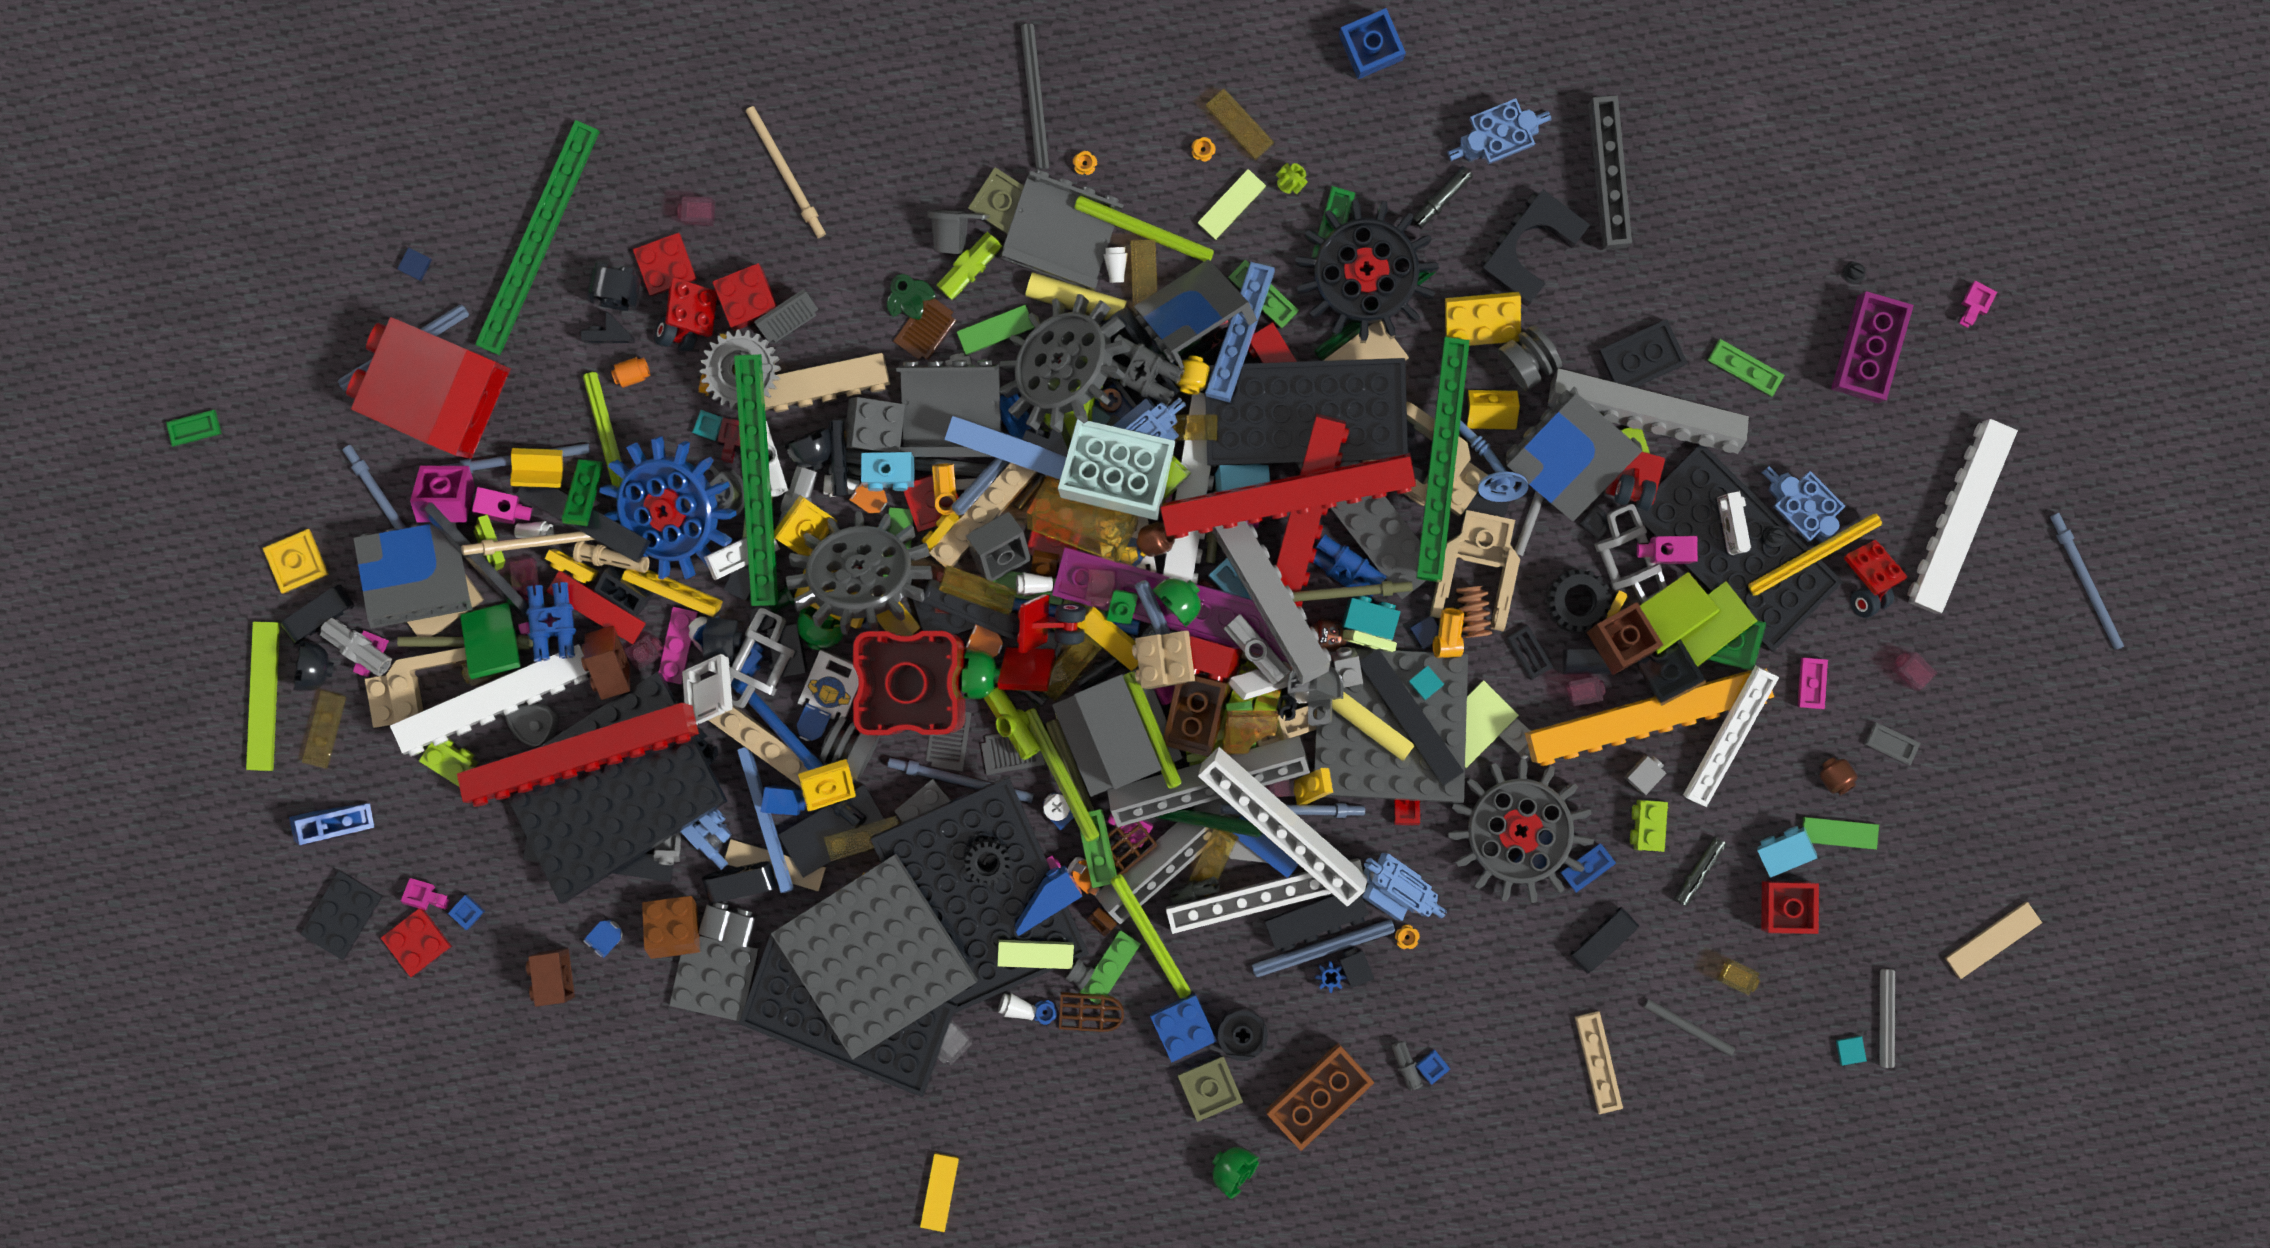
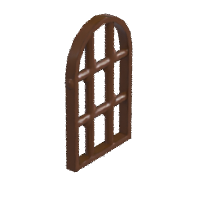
[1108,821,1158,875]
[1059,992,1124,1032]

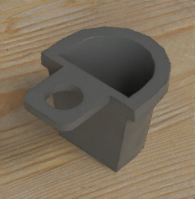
[927,210,990,254]
[708,465,745,518]
[1288,666,1344,726]

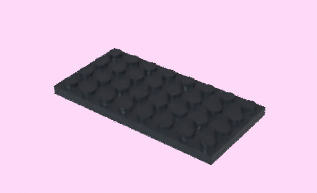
[1205,358,1408,466]
[1636,444,1843,652]
[739,932,957,1097]

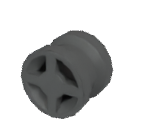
[1065,959,1095,990]

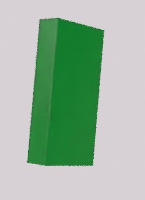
[166,410,222,447]

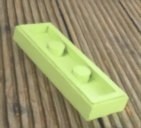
[1198,169,1266,241]
[997,940,1074,969]

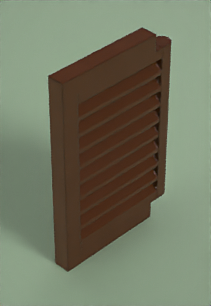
[893,298,957,360]

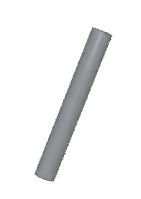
[1515,491,1544,557]

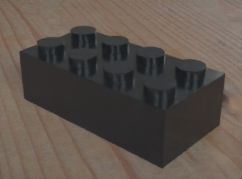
[1090,307,1180,409]

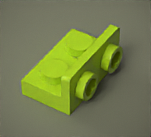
[419,737,478,786]
[1630,800,1668,852]

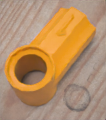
[932,463,957,515]
[1432,608,1464,658]

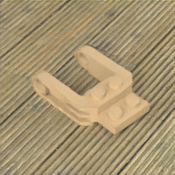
[1363,402,1488,517]
[1430,510,1520,631]
[365,648,467,728]

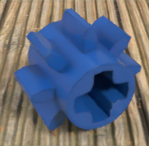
[1315,961,1346,993]

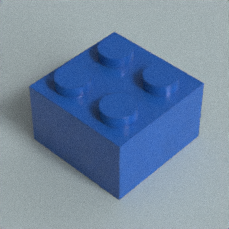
[1339,8,1406,79]
[1150,993,1217,1062]

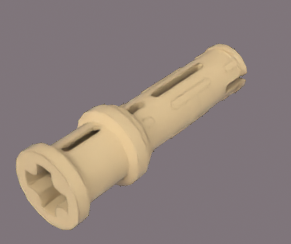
[573,541,649,573]

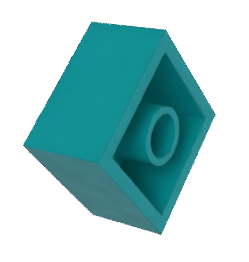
[1342,596,1401,641]

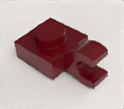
[718,417,740,464]

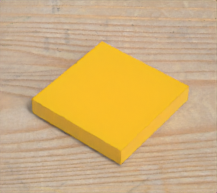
[774,495,837,556]
[263,529,329,594]
[798,759,856,811]

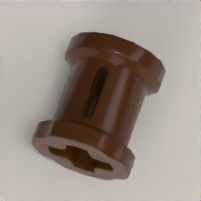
[1100,388,1122,413]

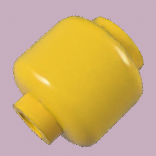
[1176,356,1210,395]

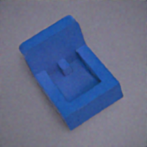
[740,641,766,677]

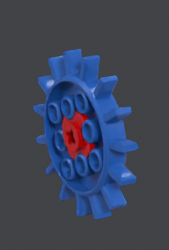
[599,436,736,580]

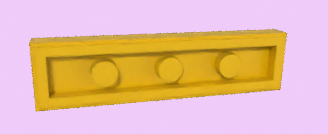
[622,569,723,617]

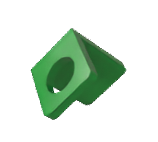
[1105,590,1138,625]

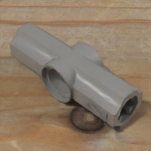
[778,466,818,525]
[1224,614,1290,685]
[320,618,392,676]

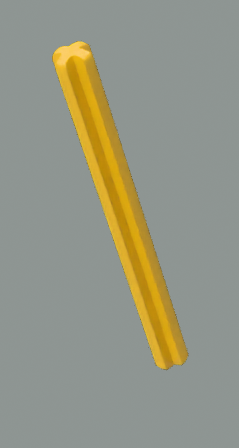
[1748,514,1882,595]

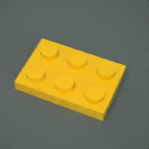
[1445,292,1521,346]

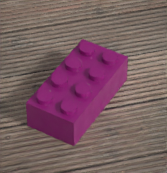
[1831,291,1914,404]

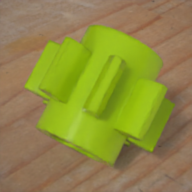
[1276,163,1308,194]

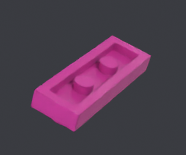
[659,607,698,684]

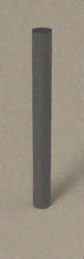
[1643,999,1735,1056]

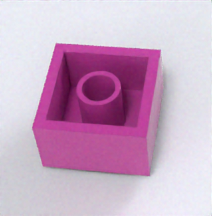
[410,466,475,522]

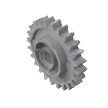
[700,330,781,410]

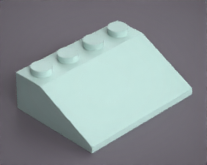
[1058,419,1175,520]

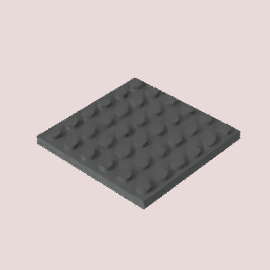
[1314,649,1468,803]
[771,854,978,1060]

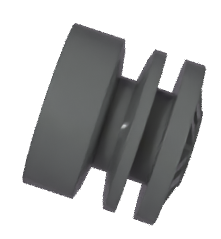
[1497,324,1563,391]
[819,716,880,781]

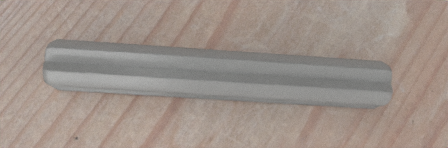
[1880,969,1895,1068]

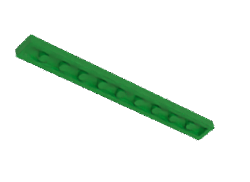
[475,120,600,356]
[1416,337,1470,582]
[734,354,779,606]

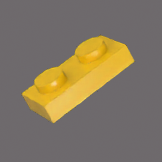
[921,512,962,558]
[545,549,599,583]
[1293,768,1333,805]

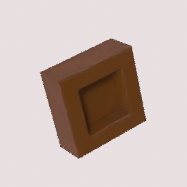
[1031,550,1059,579]
[1086,907,1117,936]

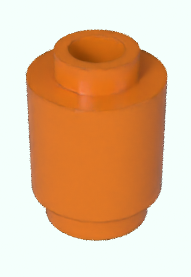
[611,357,650,388]

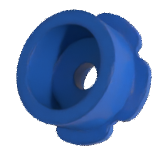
[1034,1000,1057,1025]

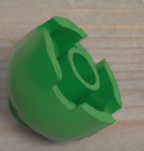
[1152,577,1201,627]
[797,606,844,650]
[962,649,1001,699]
[1212,1147,1259,1199]

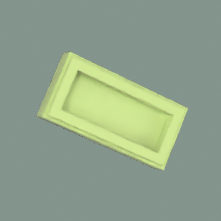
[1343,630,1397,652]

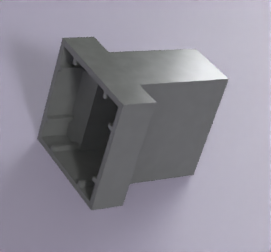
[1052,668,1182,797]

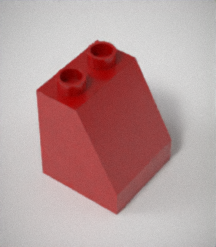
[346,317,511,459]

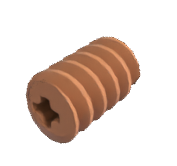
[1456,586,1492,638]

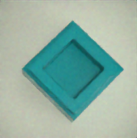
[692,410,723,441]
[1408,666,1444,701]
[1836,1036,1867,1066]

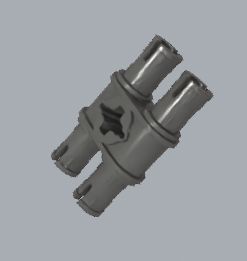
[1111,335,1185,405]

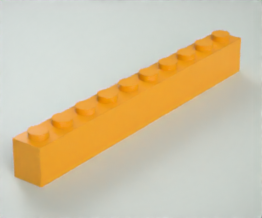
[1525,668,1774,766]

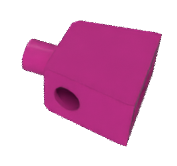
[472,487,533,524]
[1637,536,1697,564]

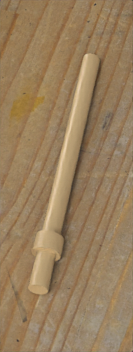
[746,106,826,238]
[461,531,596,555]

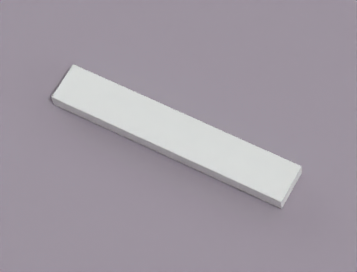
[1683,665,1779,807]

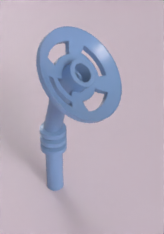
[1459,420,1528,502]

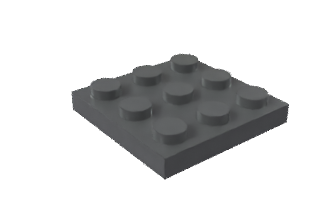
[669,935,759,1021]

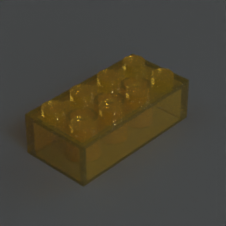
[1027,475,1138,563]

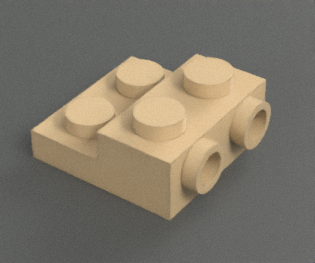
[1132,631,1195,689]

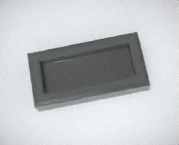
[1864,722,1921,766]

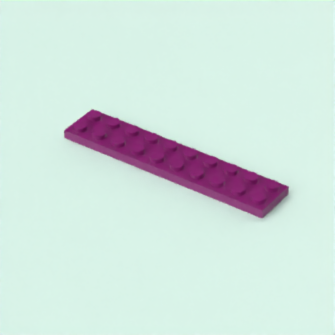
[1052,547,1289,663]

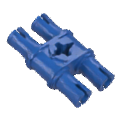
[1313,534,1387,598]
[526,582,576,662]

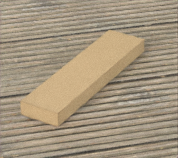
[725,839,826,891]
[1945,902,2042,979]
[1575,1011,1623,1114]

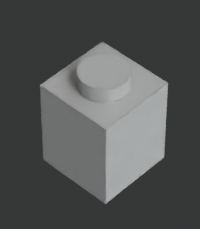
[1624,756,1666,795]

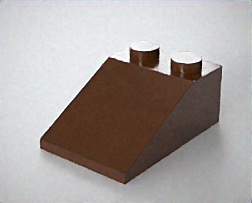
[1163,673,1231,757]

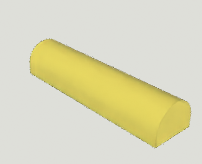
[1025,272,1127,321]
[1332,692,1414,761]

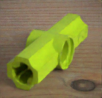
[936,232,1003,300]
[984,687,1041,760]

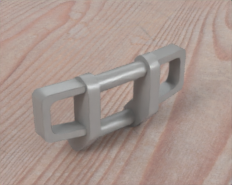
[1594,504,1667,603]
[729,608,795,708]

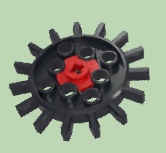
[1295,200,1439,343]

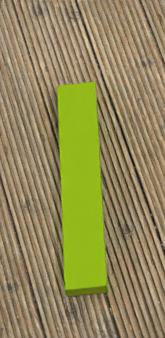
[246,622,280,771]

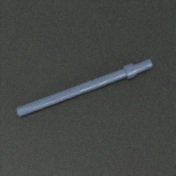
[441,443,590,473]
[343,445,406,530]
[2050,512,2124,650]
[888,758,1034,803]
[1220,803,1365,818]

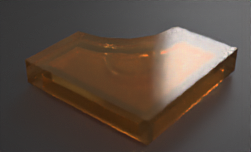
[1222,711,1278,754]

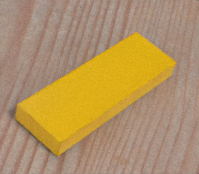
[1077,606,1138,671]
[920,1153,959,1232]

